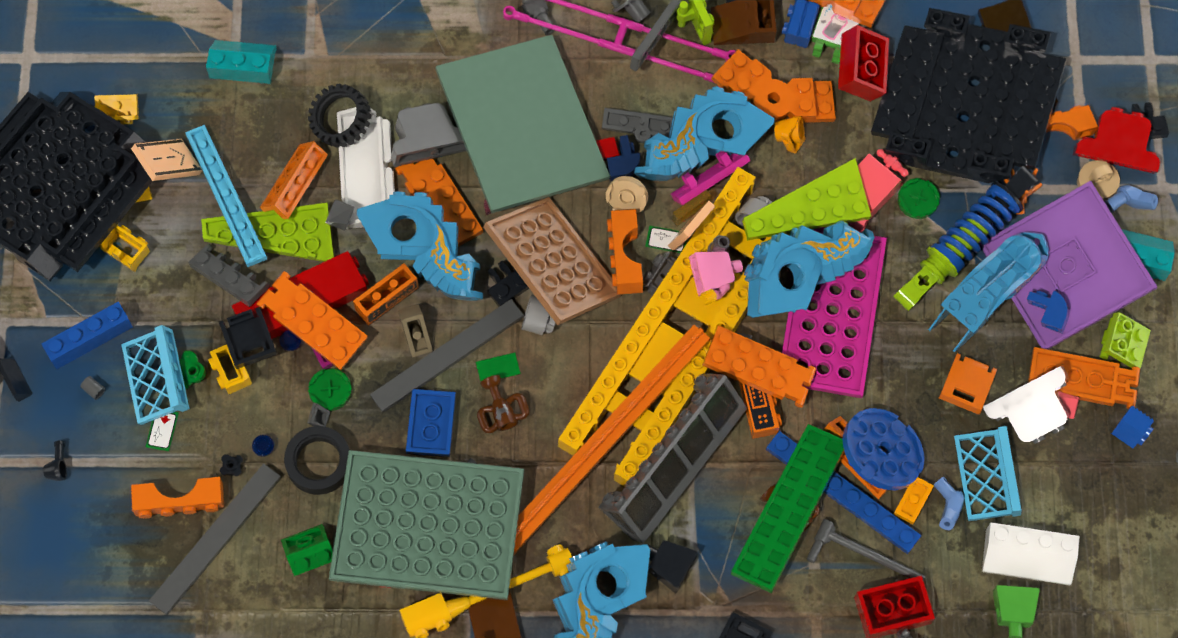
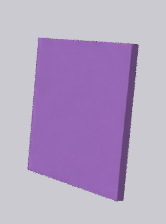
[979,181,1157,349]

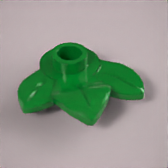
[179,351,206,390]

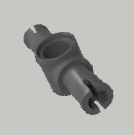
[522,0,555,35]

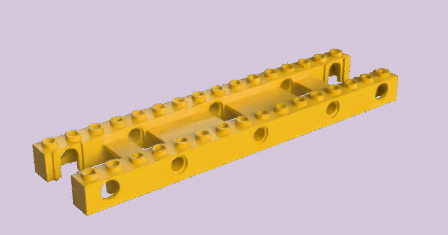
[558,167,790,487]

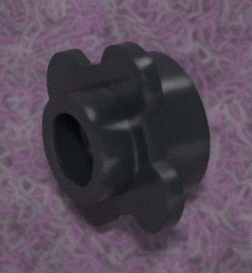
[220,454,243,476]

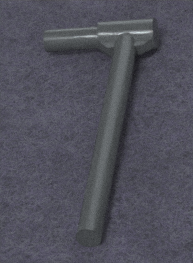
[807,519,925,581]

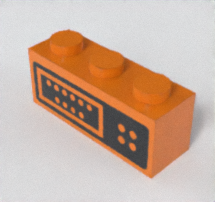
[353,263,419,325]
[738,381,782,439]

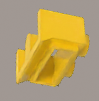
[100,225,150,272]
[208,344,252,395]

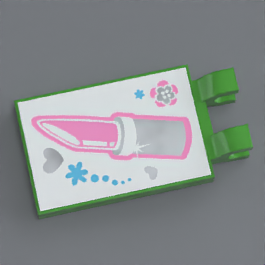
[811,4,860,64]

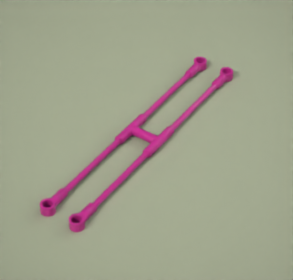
[503,0,736,83]

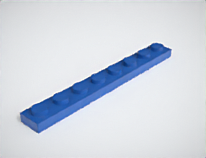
[766,431,922,555]

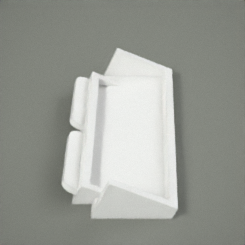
[337,107,395,229]

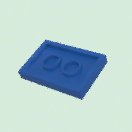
[406,389,456,457]

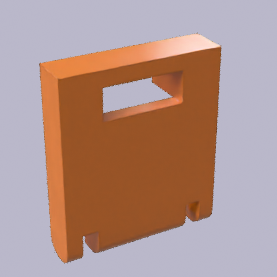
[939,353,997,415]

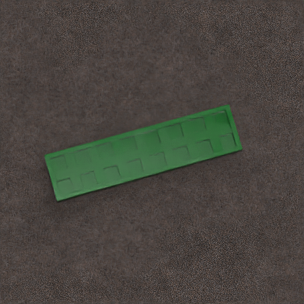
[731,424,844,593]

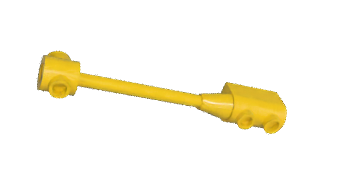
[399,544,572,638]

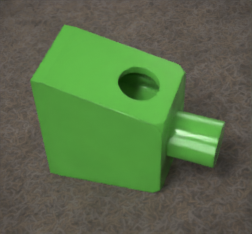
[993,585,1039,638]

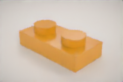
[893,477,934,525]

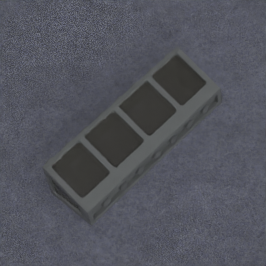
[598,373,747,543]

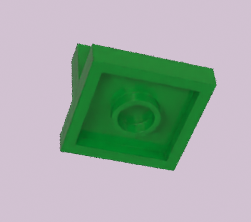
[281,524,333,576]

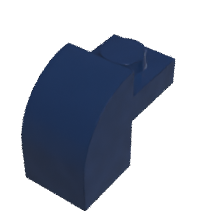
[607,135,640,182]

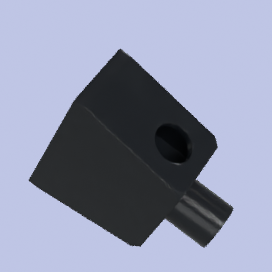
[646,540,697,593]

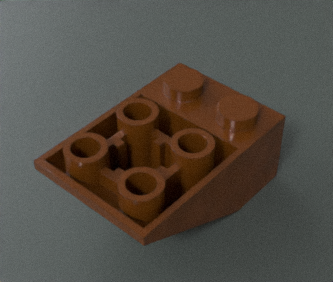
[711,0,776,45]

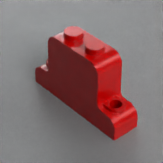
[1073,107,1160,174]

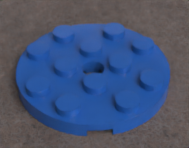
[843,408,924,490]

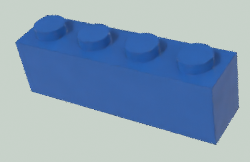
[41,301,133,370]

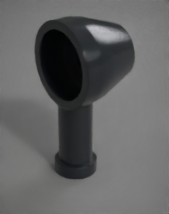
[43,440,67,481]

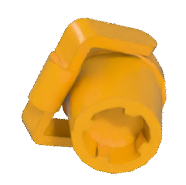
[774,116,805,154]

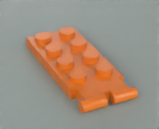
[395,158,483,247]
[257,271,368,370]
[702,325,816,408]
[1028,347,1140,409]

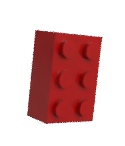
[838,25,889,102]
[854,576,935,638]

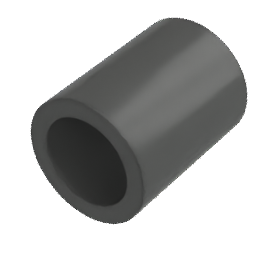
[80,376,105,400]

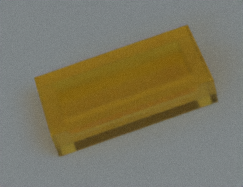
[672,190,711,226]

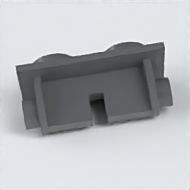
[643,251,676,295]

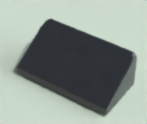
[0,358,32,402]

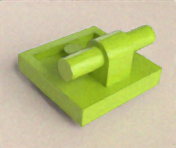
[676,0,715,45]
[1100,312,1151,369]

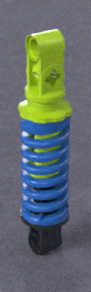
[893,165,1039,311]

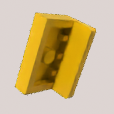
[94,94,139,124]

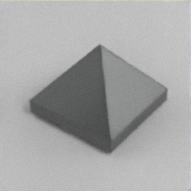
[307,403,330,427]

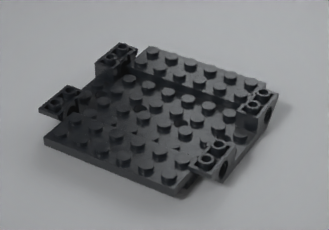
[871,8,1066,183]
[0,92,153,282]

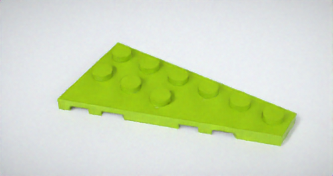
[742,158,871,241]
[201,203,334,262]

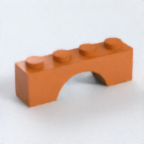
[1046,105,1098,141]
[607,209,643,294]
[131,477,224,518]

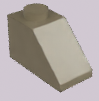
[398,304,433,357]

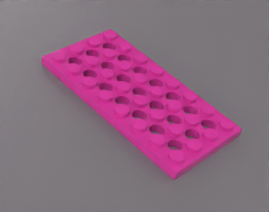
[782,227,887,399]

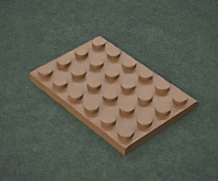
[483,197,622,325]

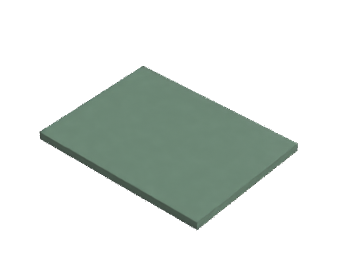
[435,35,610,213]
[329,450,524,600]

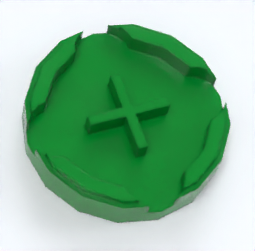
[897,178,940,219]
[308,368,352,411]

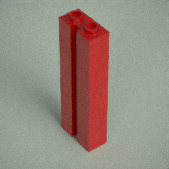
[231,251,369,339]

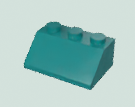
[206,40,276,84]
[1122,229,1175,281]

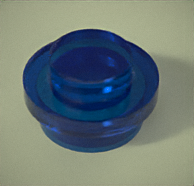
[280,330,301,351]
[252,435,274,457]

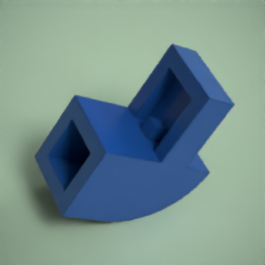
[1027,291,1069,334]

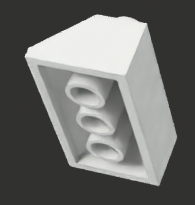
[982,523,1079,585]

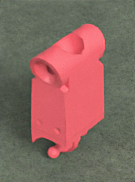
[848,149,909,233]

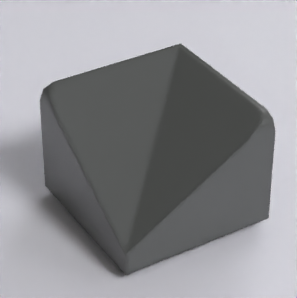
[325,199,355,231]

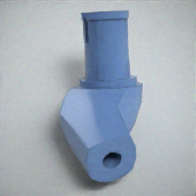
[1104,185,1158,213]
[934,477,964,531]

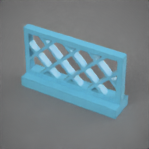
[121,325,190,425]
[954,426,1021,521]

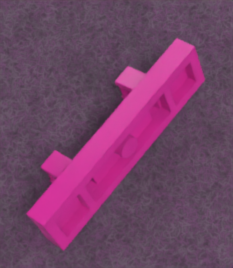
[671,151,750,205]

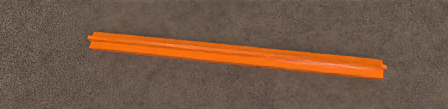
[514,325,710,555]

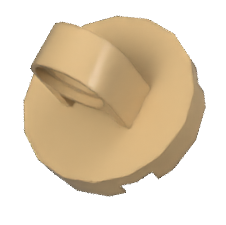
[1077,160,1120,201]
[606,176,648,213]

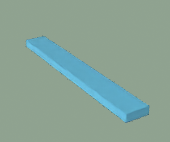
[185,125,267,267]

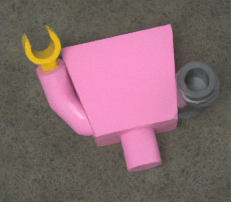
[689,235,743,305]

